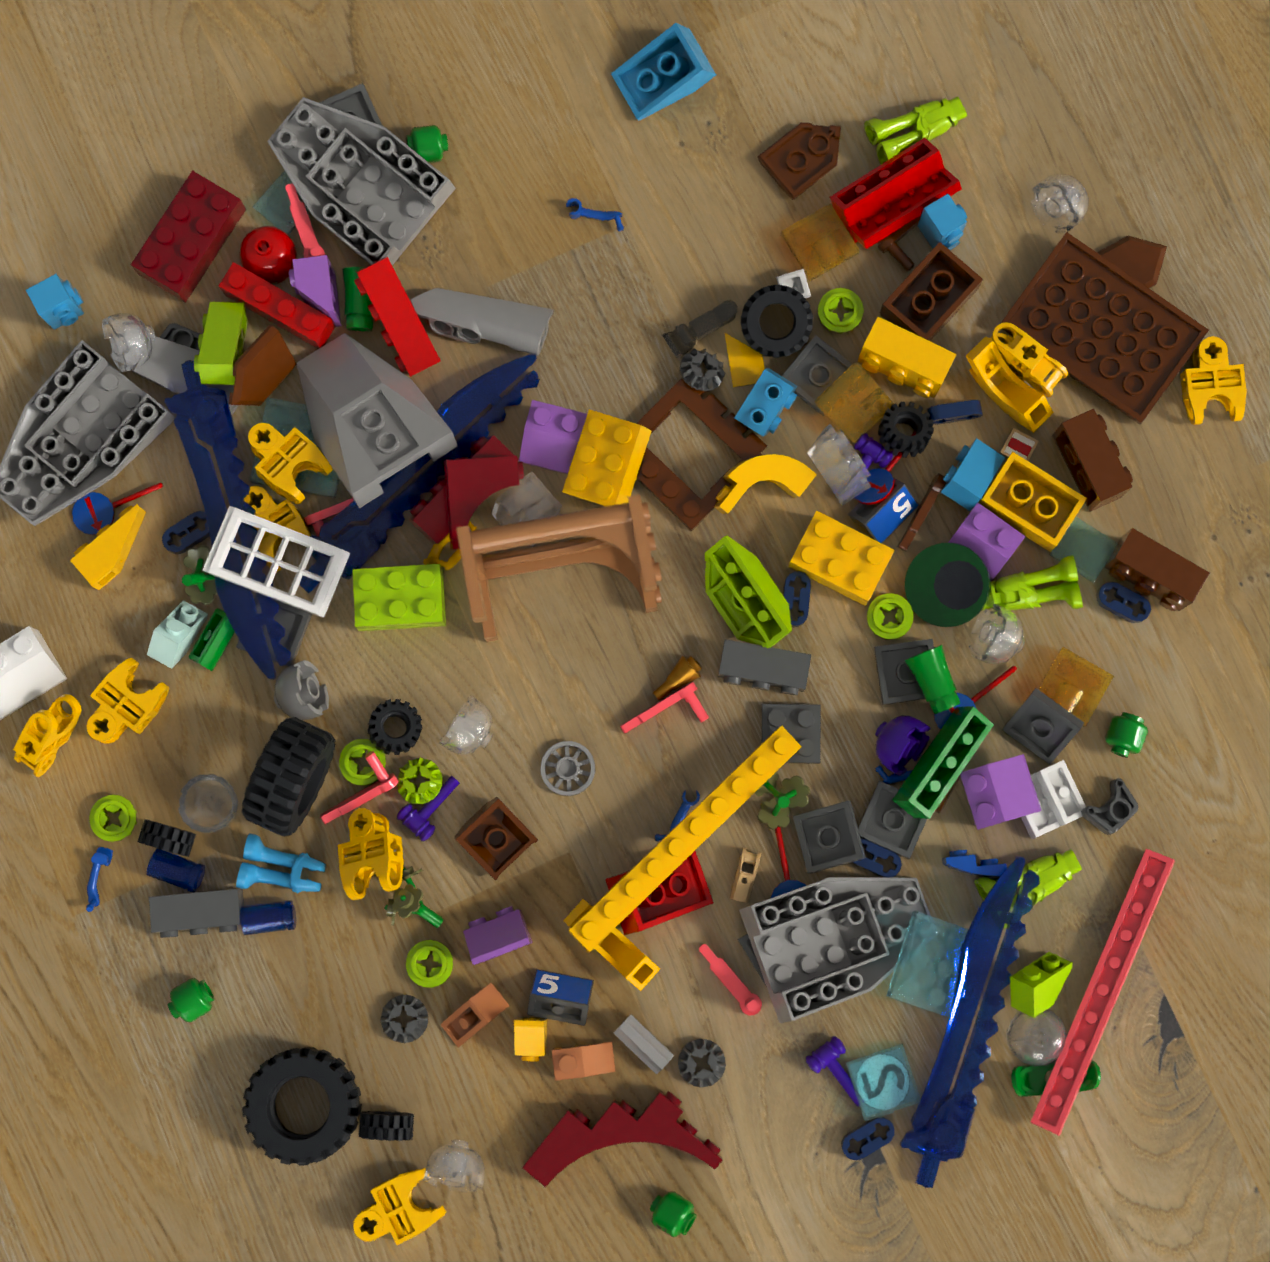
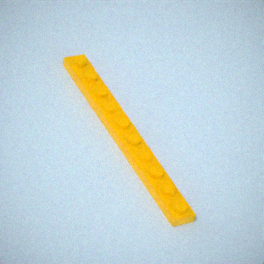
[568,725,802,953]

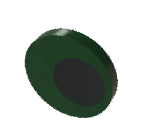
[905,543,991,627]

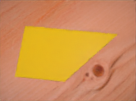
[724,332,765,387]

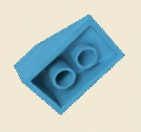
[611,23,716,121]

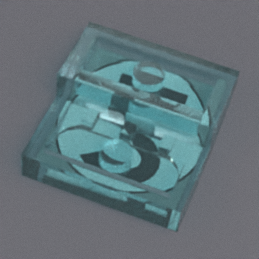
[846,1043,921,1121]

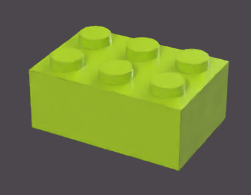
[352,564,446,631]

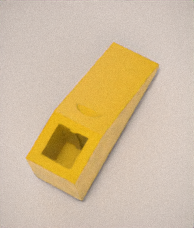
[70,504,146,590]

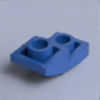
[942,850,1008,876]

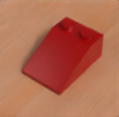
[605,851,714,935]

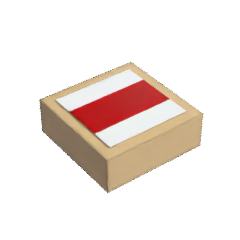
[1000,428,1039,461]

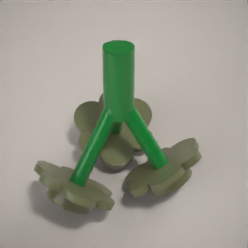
[182,545,241,605]
[755,772,810,829]
[384,867,443,928]

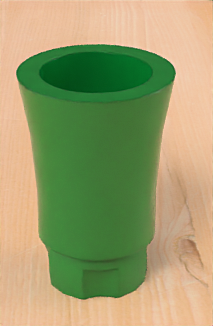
[342,267,374,332]
[904,645,960,714]

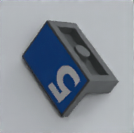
[848,477,919,543]
[527,969,594,1026]

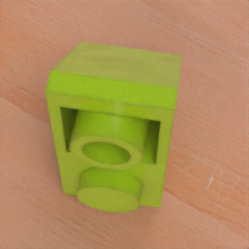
[1010,952,1072,1018]

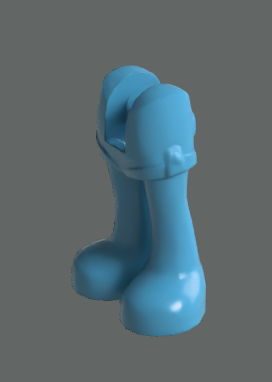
[236,833,326,894]

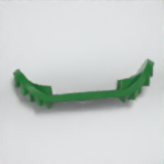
[1011,1060,1101,1097]

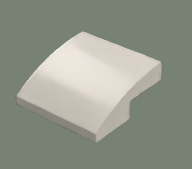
[1021,760,1086,840]

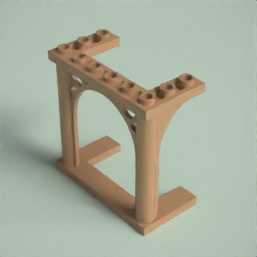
[457,495,662,642]

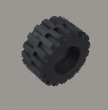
[741,285,813,358]

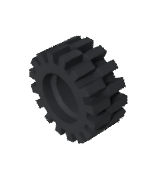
[878,401,934,458]
[368,699,422,755]
[137,819,196,857]
[359,1111,414,1141]

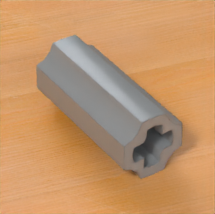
[614,1014,674,1075]

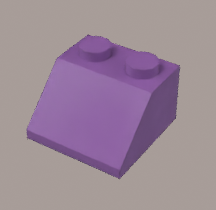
[289,255,342,327]
[519,400,587,474]
[948,503,1026,582]
[960,754,1042,830]
[463,906,533,965]

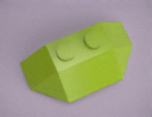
[705,535,792,648]

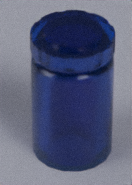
[146,848,205,893]
[240,900,296,935]

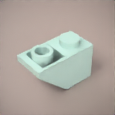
[147,600,208,669]

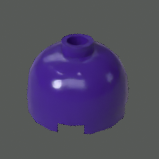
[875,715,931,776]

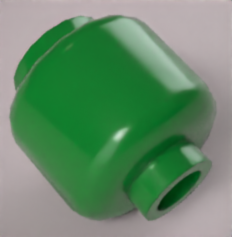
[406,125,448,163]
[1105,712,1148,758]
[167,978,215,1023]
[650,1191,696,1237]

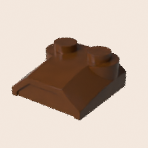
[454,797,538,881]

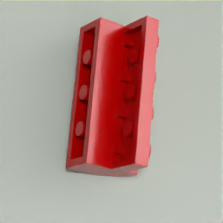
[830,137,962,249]

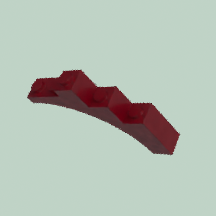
[522,1091,723,1187]

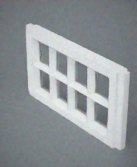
[203,506,350,618]

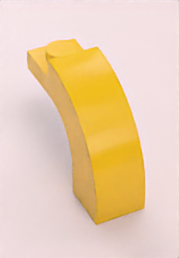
[966,336,1054,432]
[714,454,817,514]
[563,899,660,991]

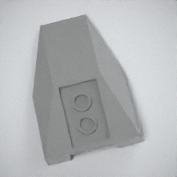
[267,97,456,265]
[297,333,458,508]
[0,340,176,526]
[739,877,937,1023]

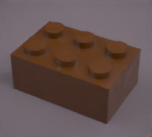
[879,242,983,341]
[1052,408,1133,512]
[1104,528,1210,611]

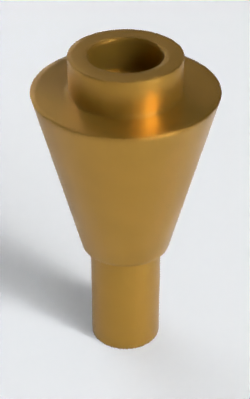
[653,655,702,701]

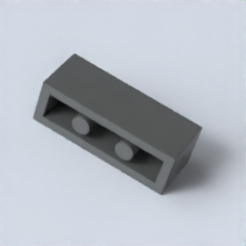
[718,639,811,695]
[149,889,245,938]

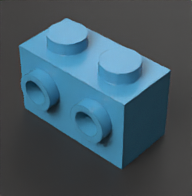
[918,194,967,250]
[26,274,84,330]
[734,368,798,437]
[941,438,1005,511]

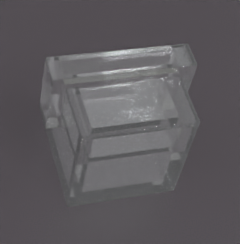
[491,471,562,547]

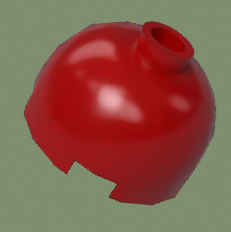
[239,226,297,283]

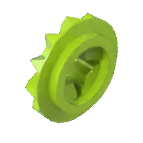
[818,288,864,334]
[867,593,913,640]
[339,739,386,785]
[397,757,442,804]
[89,795,137,842]
[406,940,453,988]

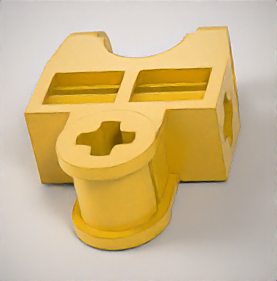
[990,322,1069,397]
[1180,336,1247,425]
[248,423,333,504]
[240,486,312,573]
[87,657,169,744]
[13,694,81,777]
[338,808,404,900]
[353,1168,447,1245]

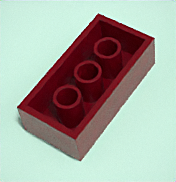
[131,170,246,303]
[408,435,519,544]

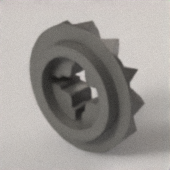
[680,348,726,391]
[380,995,428,1043]
[678,1039,726,1087]

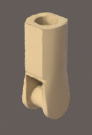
[729,847,761,904]

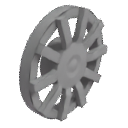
[540,741,595,796]

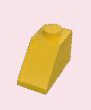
[514,1018,547,1062]

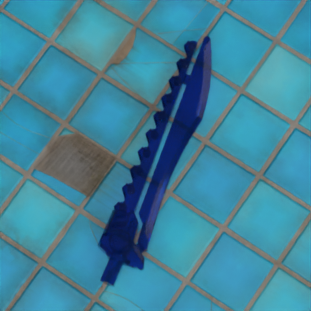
[299,354,540,593]
[165,360,292,680]
[900,856,1040,1188]

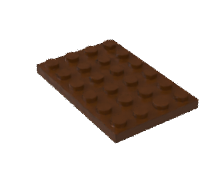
[1000,232,1209,425]

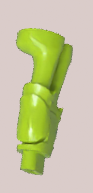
[864,97,967,164]
[983,555,1083,611]
[975,849,1082,930]

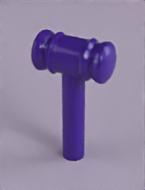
[836,433,893,500]
[396,775,460,842]
[805,1036,865,1107]

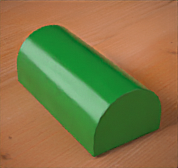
[189,608,241,671]

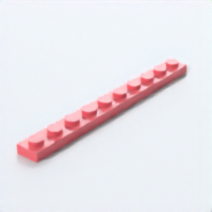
[1031,848,1175,1136]

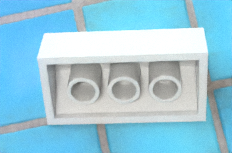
[0,626,67,720]

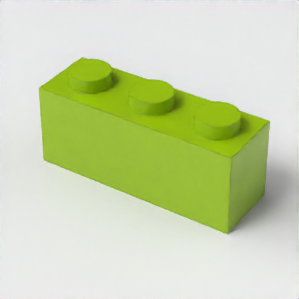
[194,302,248,385]

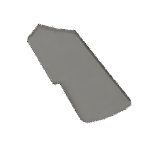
[410,288,554,356]
[110,331,238,418]

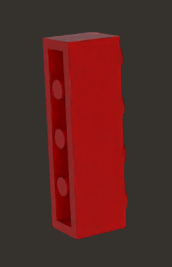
[354,256,441,377]
[218,262,336,349]

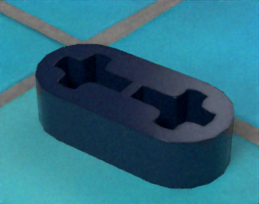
[927,400,983,425]
[162,511,215,554]
[783,571,811,628]
[1096,582,1151,623]
[852,839,902,878]
[841,1117,895,1161]

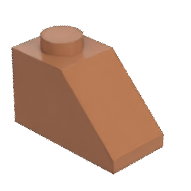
[440,983,509,1048]
[552,1041,615,1081]

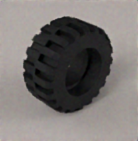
[242,717,336,836]
[242,1047,362,1166]

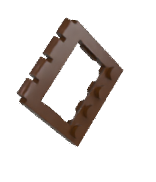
[636,378,767,532]

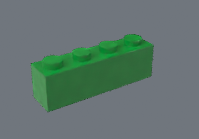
[892,706,994,819]

